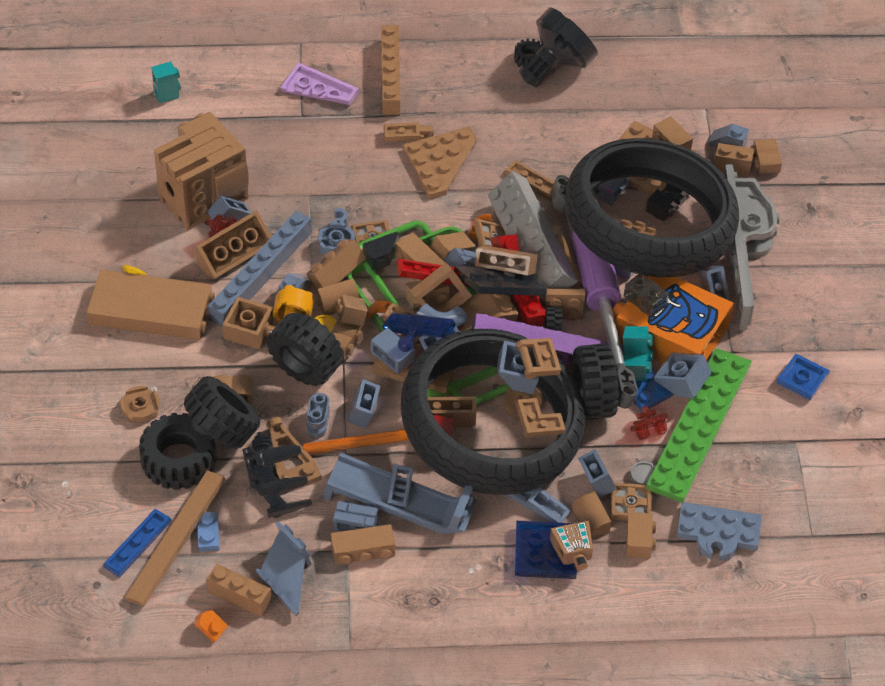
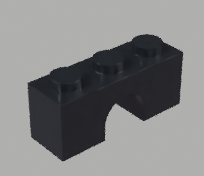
[646,183,689,221]

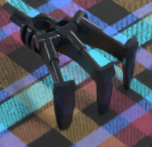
[242,432,312,518]

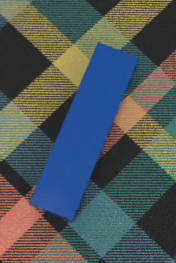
[103,508,171,578]

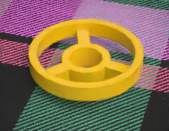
[121,265,147,276]

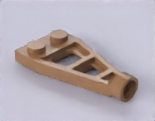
[266,417,322,493]

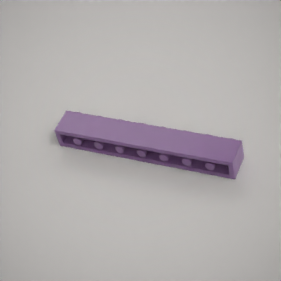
[471,313,624,365]

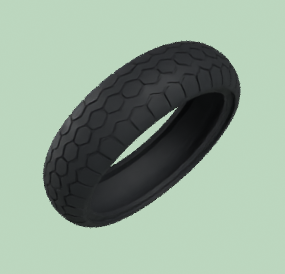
[565,138,739,277]
[401,329,585,495]

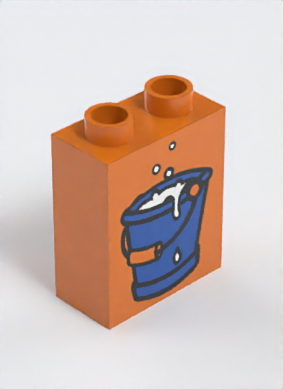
[612,276,734,363]

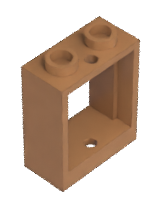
[410,262,472,312]

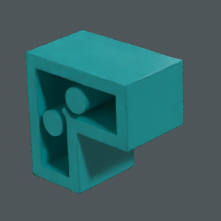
[623,326,654,381]

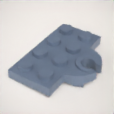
[677,502,762,561]

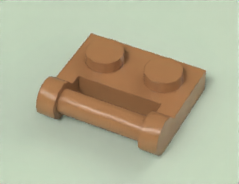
[516,338,561,379]

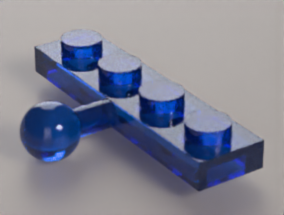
[382,313,456,352]

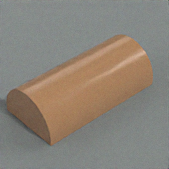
[193,210,271,279]

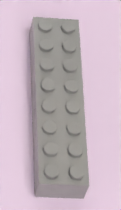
[488,171,578,302]

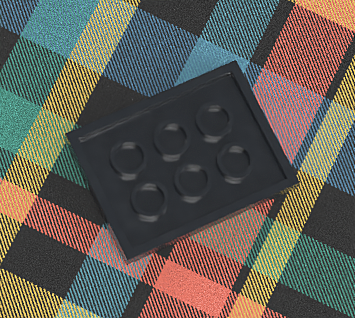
[454,266,547,296]

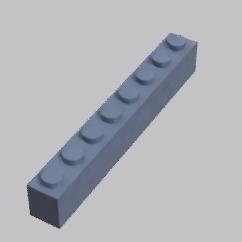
[208,211,312,328]

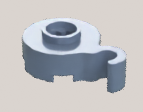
[318,208,355,255]

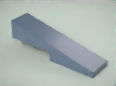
[505,487,571,526]

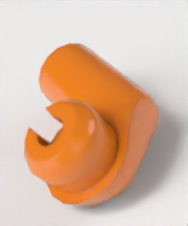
[366,300,391,318]

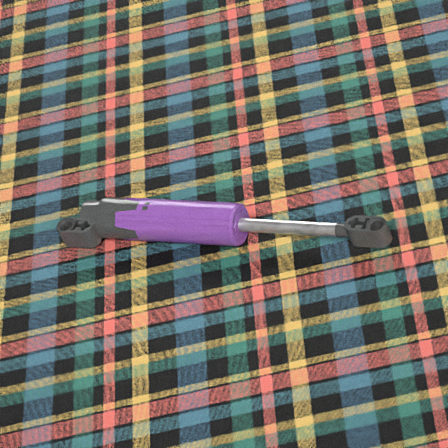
[550,175,638,409]

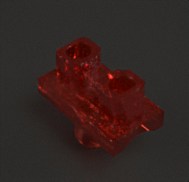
[204,214,237,238]
[630,406,668,440]

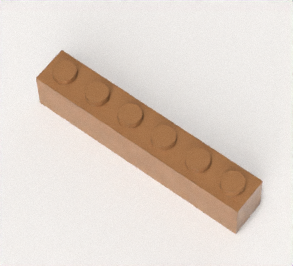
[381,25,400,115]

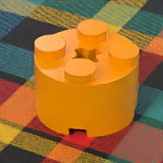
[272,285,313,324]

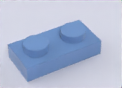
[198,512,219,552]

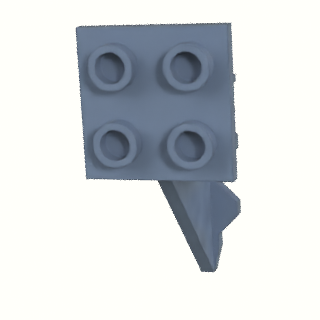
[255,521,312,616]

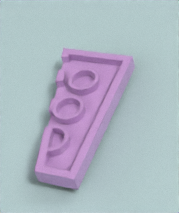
[280,62,359,105]

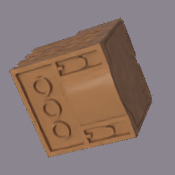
[154,112,249,231]

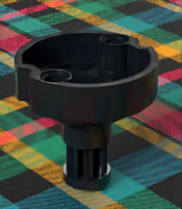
[519,7,598,88]

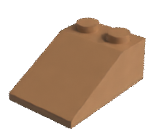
[457,293,518,331]

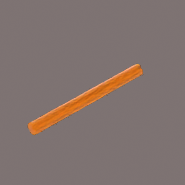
[302,429,409,455]

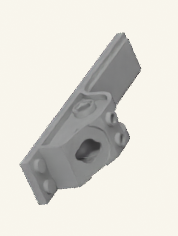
[724,165,779,330]

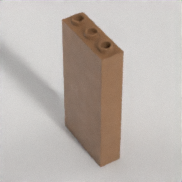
[87,269,215,340]

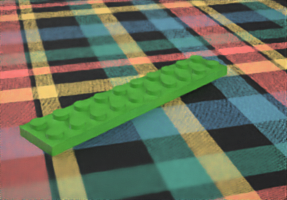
[646,348,752,503]

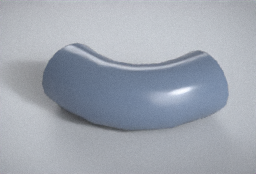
[414,304,468,330]

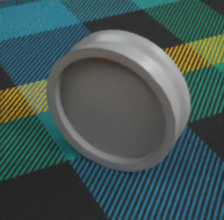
[630,461,656,485]

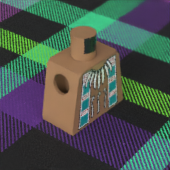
[550,521,593,571]

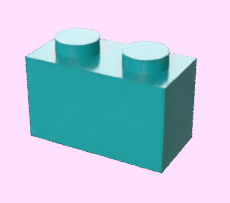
[151,61,181,103]

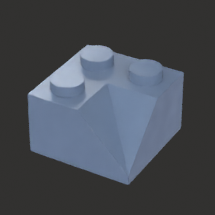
[497,341,539,395]
[654,353,712,398]

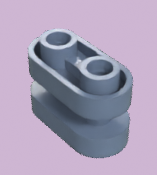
[306,393,330,438]

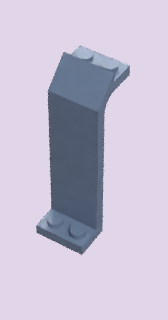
[323,453,477,534]

